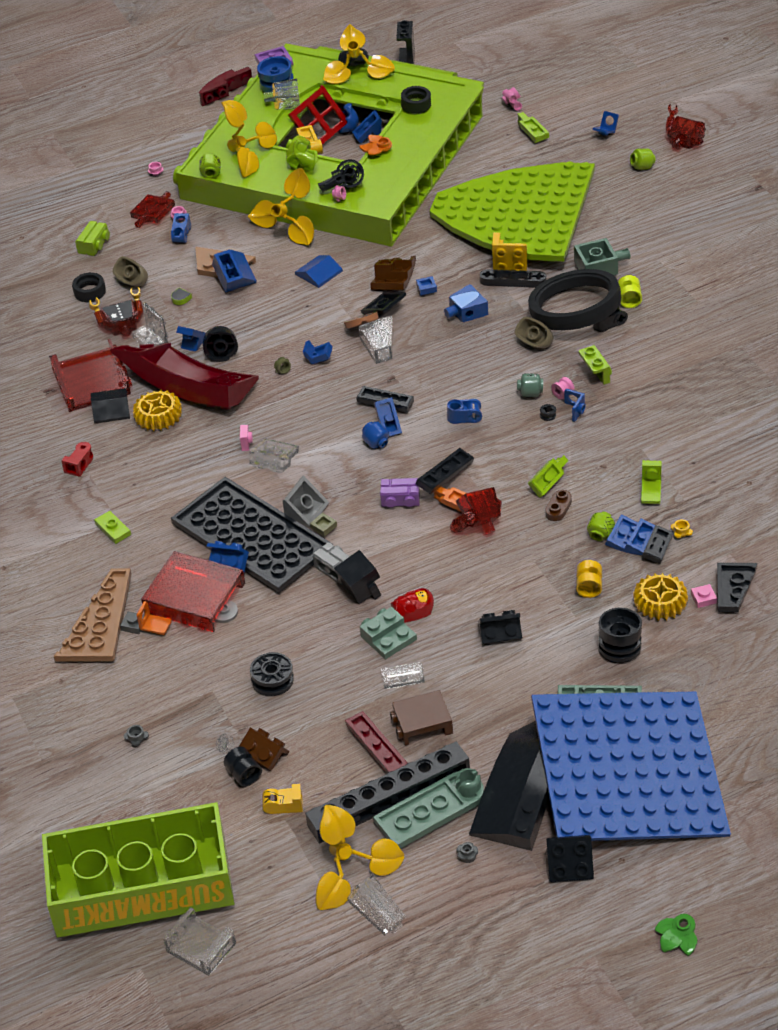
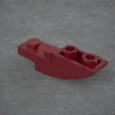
[199,67,252,107]

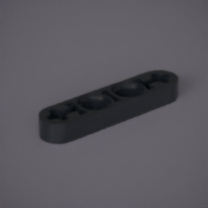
[480,269,547,288]

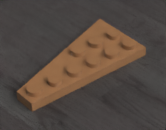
[54,568,131,662]

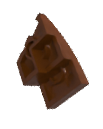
[370,256,416,290]

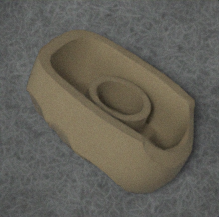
[113,256,148,287]
[515,317,554,349]

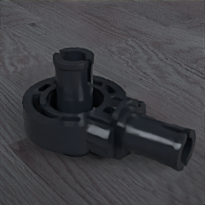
[318,159,364,193]

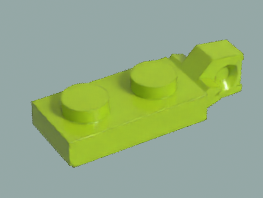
[517,112,549,143]
[528,455,569,498]

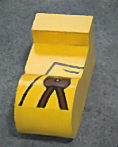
[262,784,303,814]

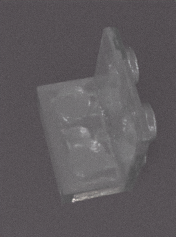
[132,302,169,347]

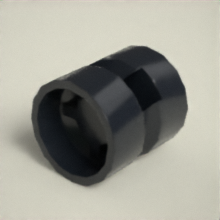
[223,746,262,787]

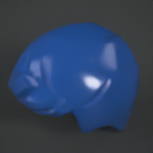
[339,103,359,133]

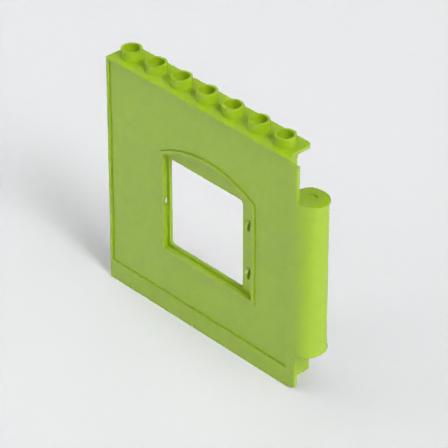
[173,43,484,247]

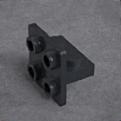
[478,610,522,644]
[546,835,594,882]

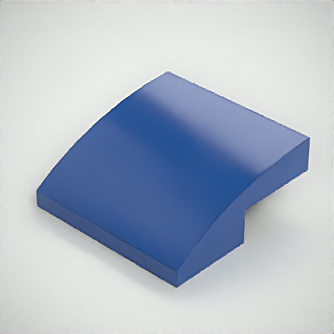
[605,514,655,555]

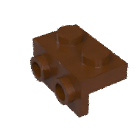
[239,727,289,770]

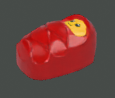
[391,588,434,623]

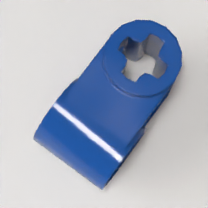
[447,399,482,424]

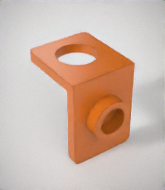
[137,601,172,635]

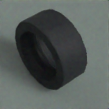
[401,86,431,113]
[72,272,106,303]

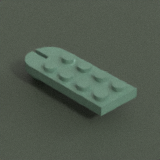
[373,768,484,849]

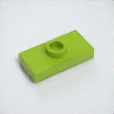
[94,511,131,544]

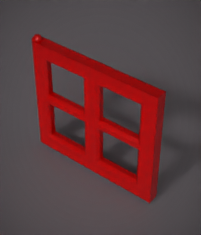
[288,85,347,144]

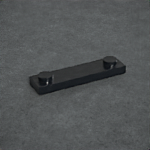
[416,448,474,494]

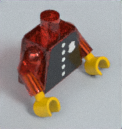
[89,287,143,337]

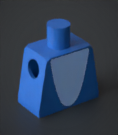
[444,284,488,322]

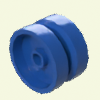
[257,56,294,95]

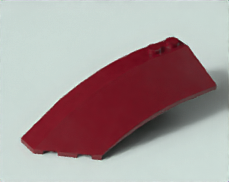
[111,343,259,410]

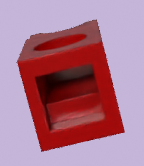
[61,442,93,477]

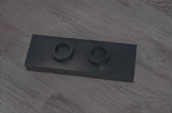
[356,386,414,413]

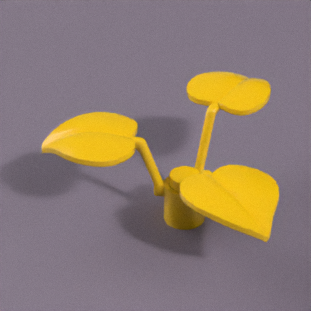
[323,24,395,84]
[221,100,277,178]
[248,168,314,245]
[315,805,404,910]

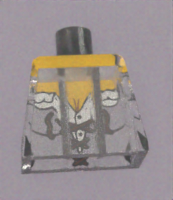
[263,78,300,109]

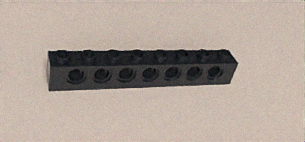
[305,741,470,844]

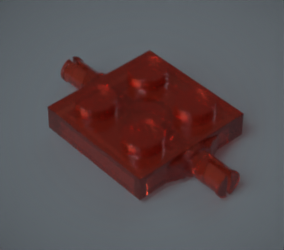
[130,191,175,228]

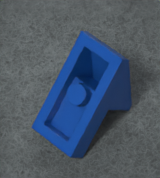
[352,110,382,143]
[176,326,206,351]
[374,397,402,436]

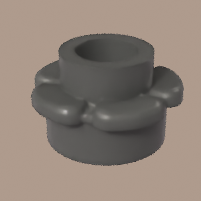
[456,842,478,863]

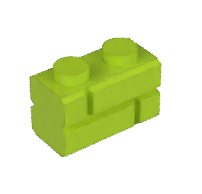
[75,221,110,256]

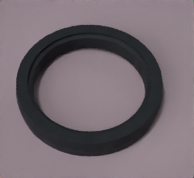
[528,269,621,331]

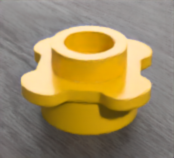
[671,519,693,538]

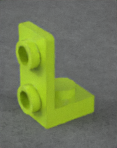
[641,460,662,504]

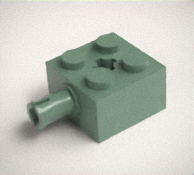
[574,238,631,275]

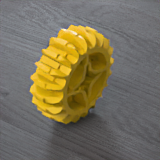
[133,390,182,431]
[633,572,688,621]

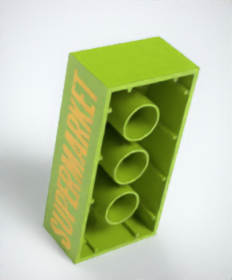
[42,802,235,938]

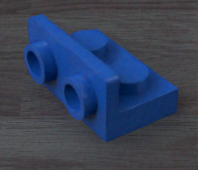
[206,541,249,574]

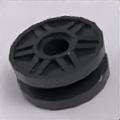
[250,652,294,696]

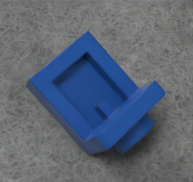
[303,340,333,364]

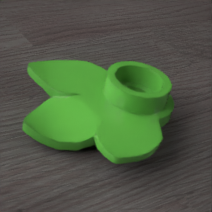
[655,914,698,956]

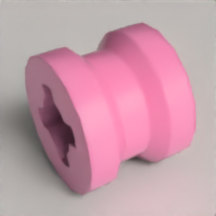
[551,377,574,400]

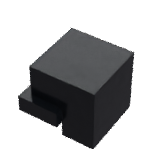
[334,550,381,604]

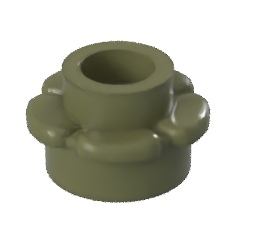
[274,357,291,374]

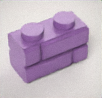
[380,478,420,507]

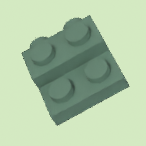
[360,607,417,660]

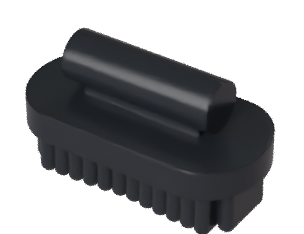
[338,49,369,67]

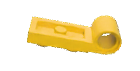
[296,125,323,154]

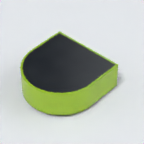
[171,288,192,305]

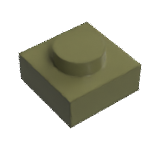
[310,513,337,537]

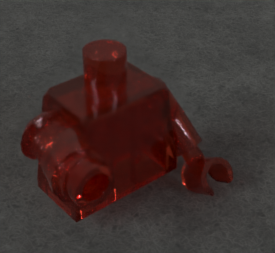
[665,104,706,150]
[450,487,502,535]

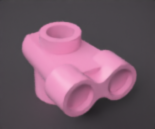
[501,87,522,111]

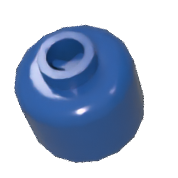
[362,422,389,449]

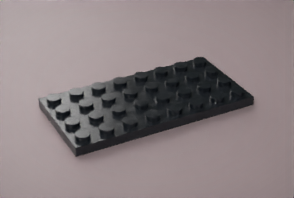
[171,477,333,593]

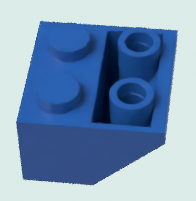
[212,249,257,293]

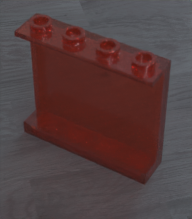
[49,339,132,412]
[141,551,245,632]

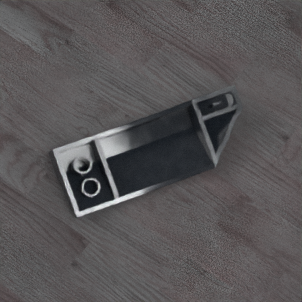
[469,721,550,851]

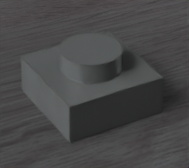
[120,611,144,634]

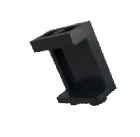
[396,20,415,64]

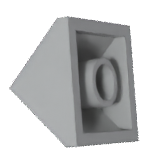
[282,476,329,528]

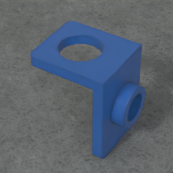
[592,111,619,136]
[564,388,586,422]

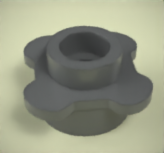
[124,725,149,746]

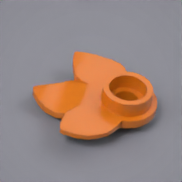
[359,135,392,155]

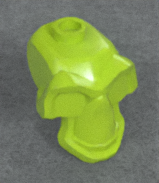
[286,135,318,171]

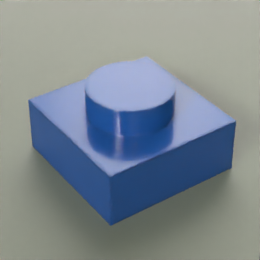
[416,276,437,295]

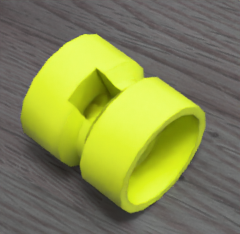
[618,275,642,308]

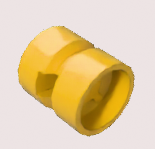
[576,560,602,598]

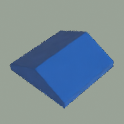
[295,255,343,288]

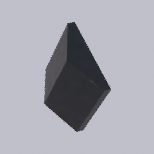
[360,292,406,321]
[91,388,130,424]

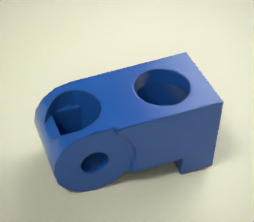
[171,213,191,242]

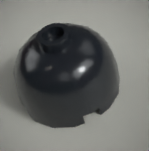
[203,326,238,362]

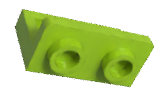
[579,345,612,385]

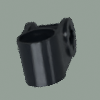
[593,307,628,332]

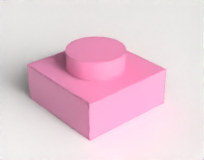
[240,425,253,451]
[691,584,717,608]

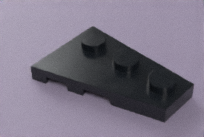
[717,563,758,612]

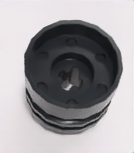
[598,607,642,662]

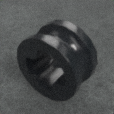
[540,404,557,421]

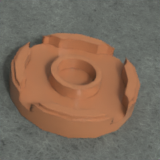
[344,312,379,328]

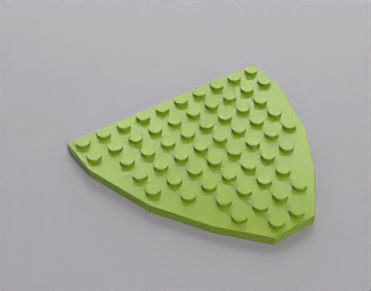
[430,161,595,262]

